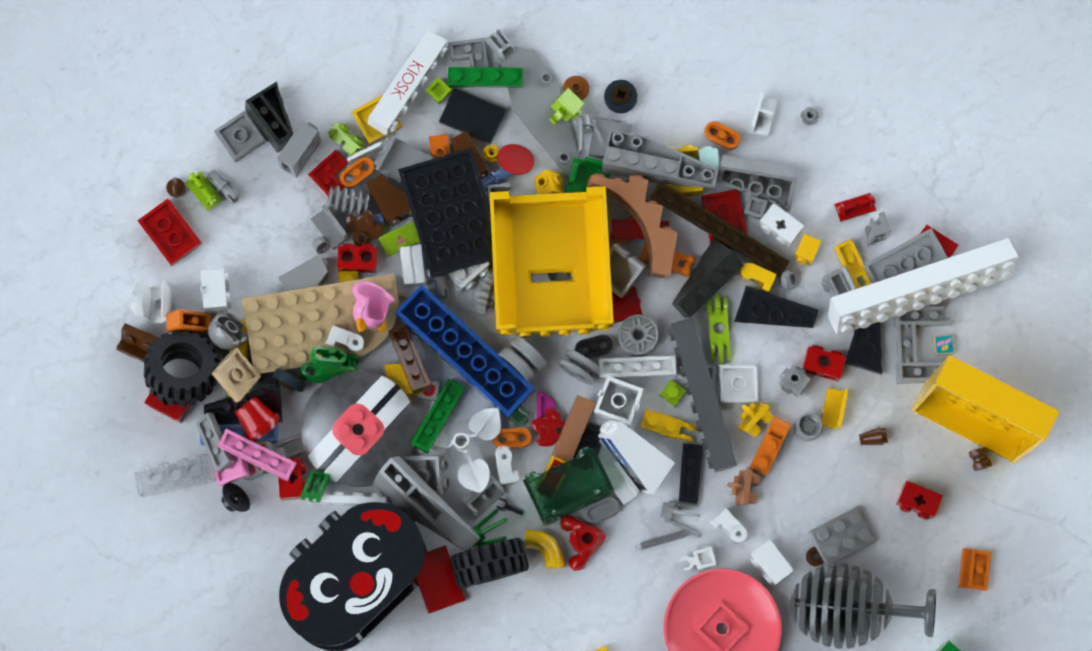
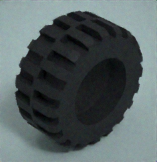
[144,330,219,407]
[450,538,529,588]

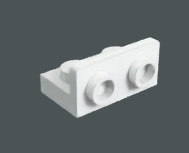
[447,262,491,292]

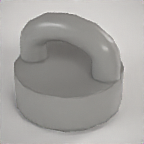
[778,270,798,289]

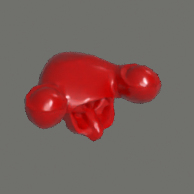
[559,515,606,571]

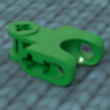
[300,346,360,383]

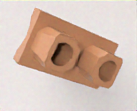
[727,469,760,506]

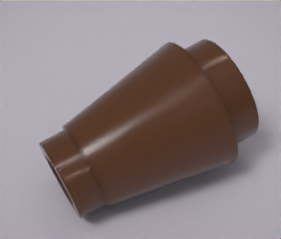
[859,427,888,445]

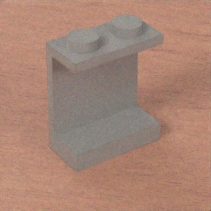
[374,136,433,184]

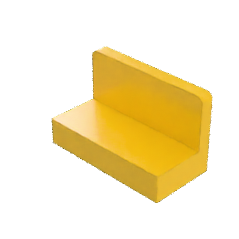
[821,388,849,430]

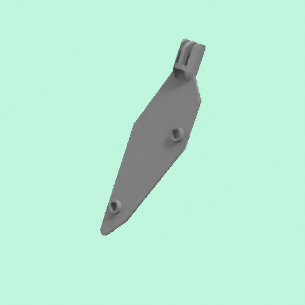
[485,29,579,178]

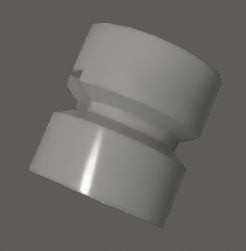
[794,413,822,442]

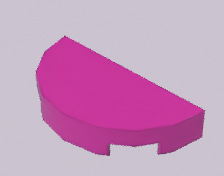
[537,391,556,418]

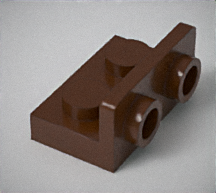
[116,323,158,362]

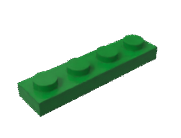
[447,67,524,88]
[411,378,466,454]

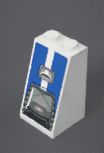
[598,420,675,495]

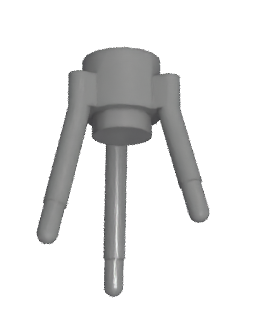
[576,114,606,154]
[660,501,701,538]

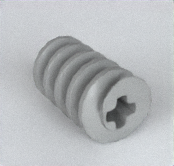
[327,186,369,216]

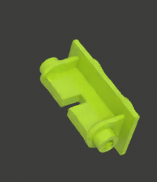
[328,123,367,156]
[185,171,223,211]

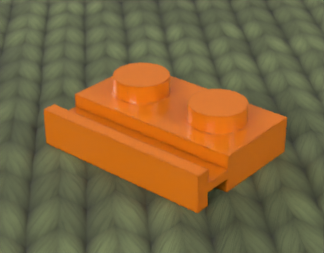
[958,548,991,591]

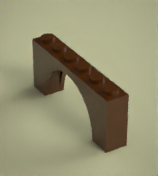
[366,131,488,226]

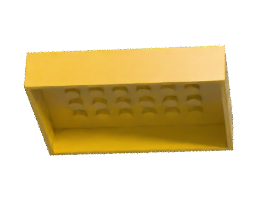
[911,355,1060,463]

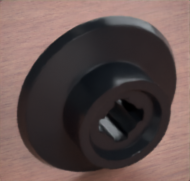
[221,483,250,512]

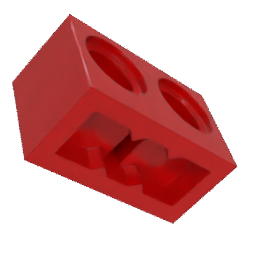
[337,243,377,273]

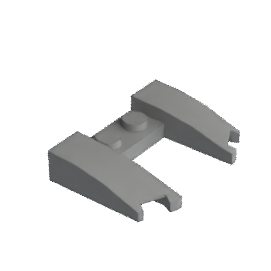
[894,306,952,384]

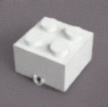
[200,268,231,316]
[593,376,644,428]

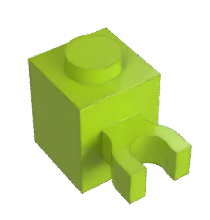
[549,88,585,124]

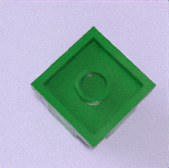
[564,157,611,193]

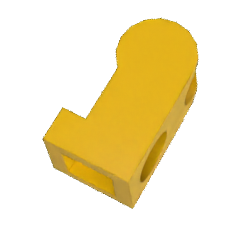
[739,263,777,293]

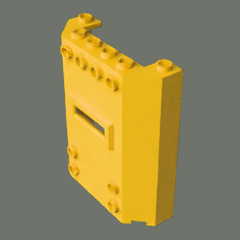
[490,186,614,338]

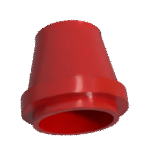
[235,396,280,442]

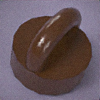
[166,177,186,198]

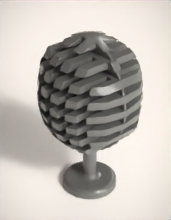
[790,563,936,649]

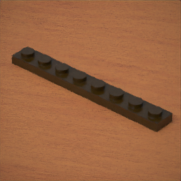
[650,181,790,278]

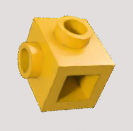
[534,170,564,194]

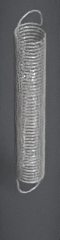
[635,530,689,549]

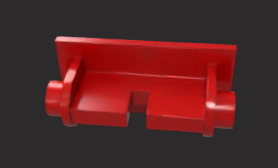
[834,193,876,222]

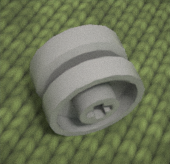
[498,335,547,383]

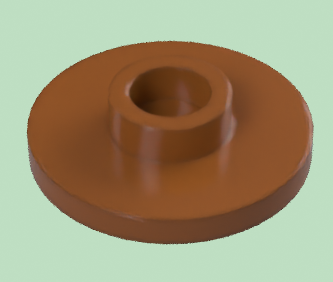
[563,76,589,101]

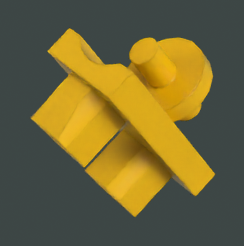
[737,402,774,437]

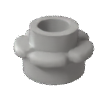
[800,107,819,125]

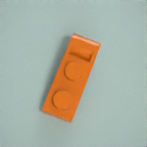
[750,416,792,476]

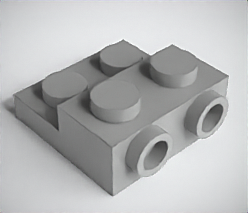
[403,454,450,495]

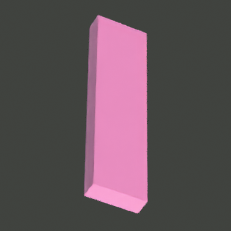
[217,429,296,481]

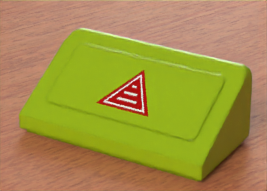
[379,222,420,257]

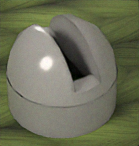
[312,237,329,254]

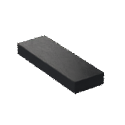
[678,443,702,503]

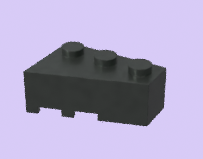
[245,81,293,153]

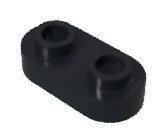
[575,335,613,359]

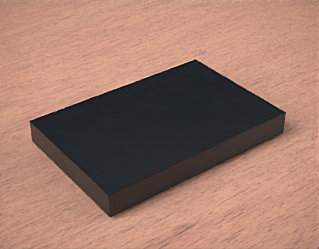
[439,88,506,145]

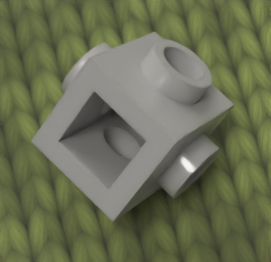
[779,365,811,398]

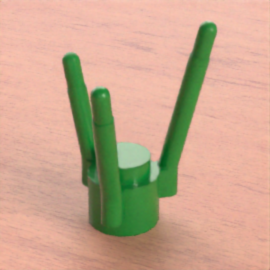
[471,509,507,547]

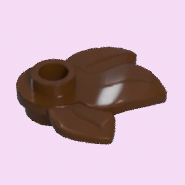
[346,210,383,246]

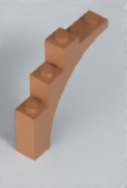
[587,174,678,279]

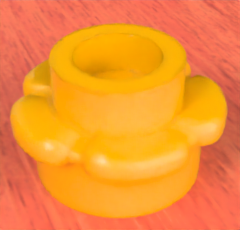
[483,144,500,163]

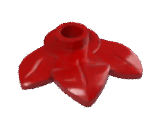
[531,409,565,447]

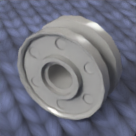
[618,315,658,357]
[558,349,601,386]

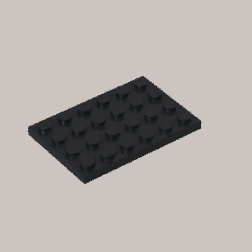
[398,148,493,279]

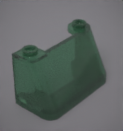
[523,446,614,526]

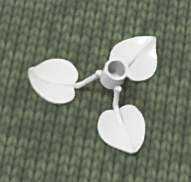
[416,408,501,493]

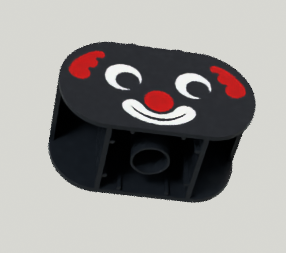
[279,502,427,651]

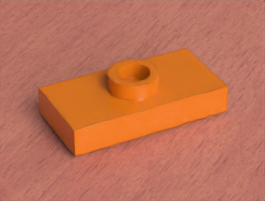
[429,134,450,159]

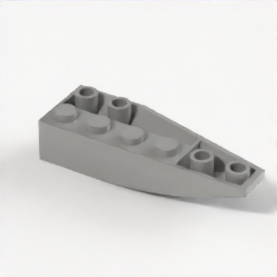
[601,129,719,188]
[373,456,480,551]

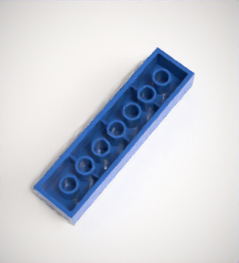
[395,284,535,419]

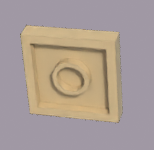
[211,348,261,402]

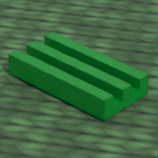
[301,471,330,503]

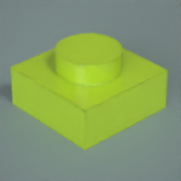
[425,77,452,104]
[659,380,686,407]

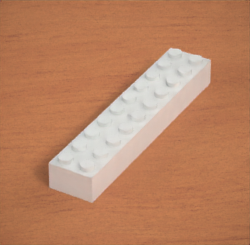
[828,238,1018,336]

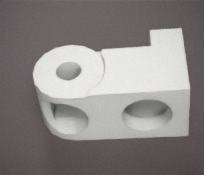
[326,325,364,351]
[495,446,520,485]
[711,509,747,544]

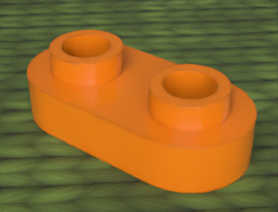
[704,121,740,150]
[340,157,375,188]
[493,428,531,449]

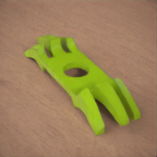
[707,292,731,365]

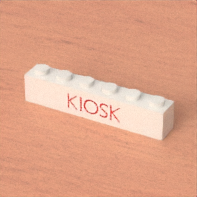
[367,29,448,136]

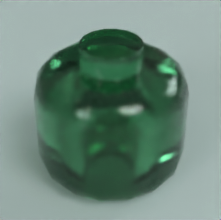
[509,405,530,426]

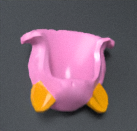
[352,281,395,333]

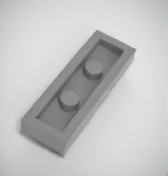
[196,412,234,472]

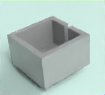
[609,243,648,298]

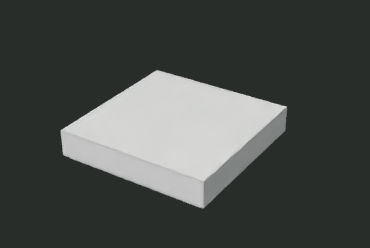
[719,365,759,404]

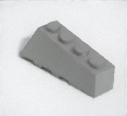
[718,155,797,210]

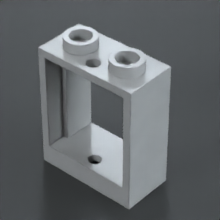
[277,121,321,178]

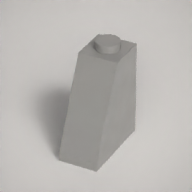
[278,255,330,291]

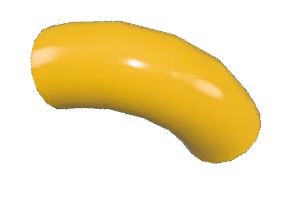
[525,529,565,569]

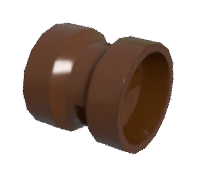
[968,447,992,471]

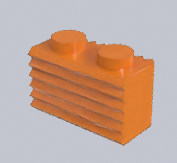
[166,309,212,335]

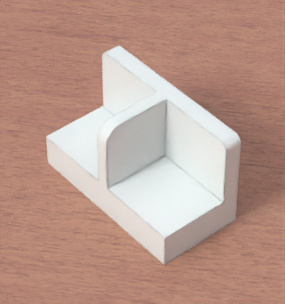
[749,92,777,137]

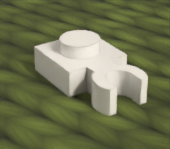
[680,546,717,572]

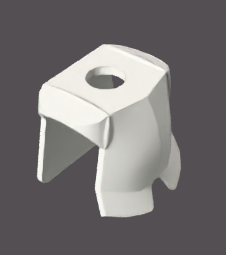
[130,280,173,324]

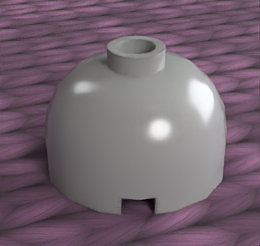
[208,311,248,350]

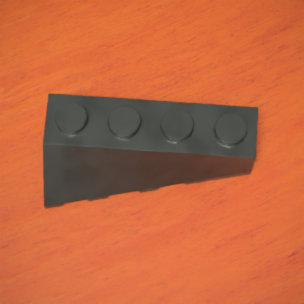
[672,238,744,318]

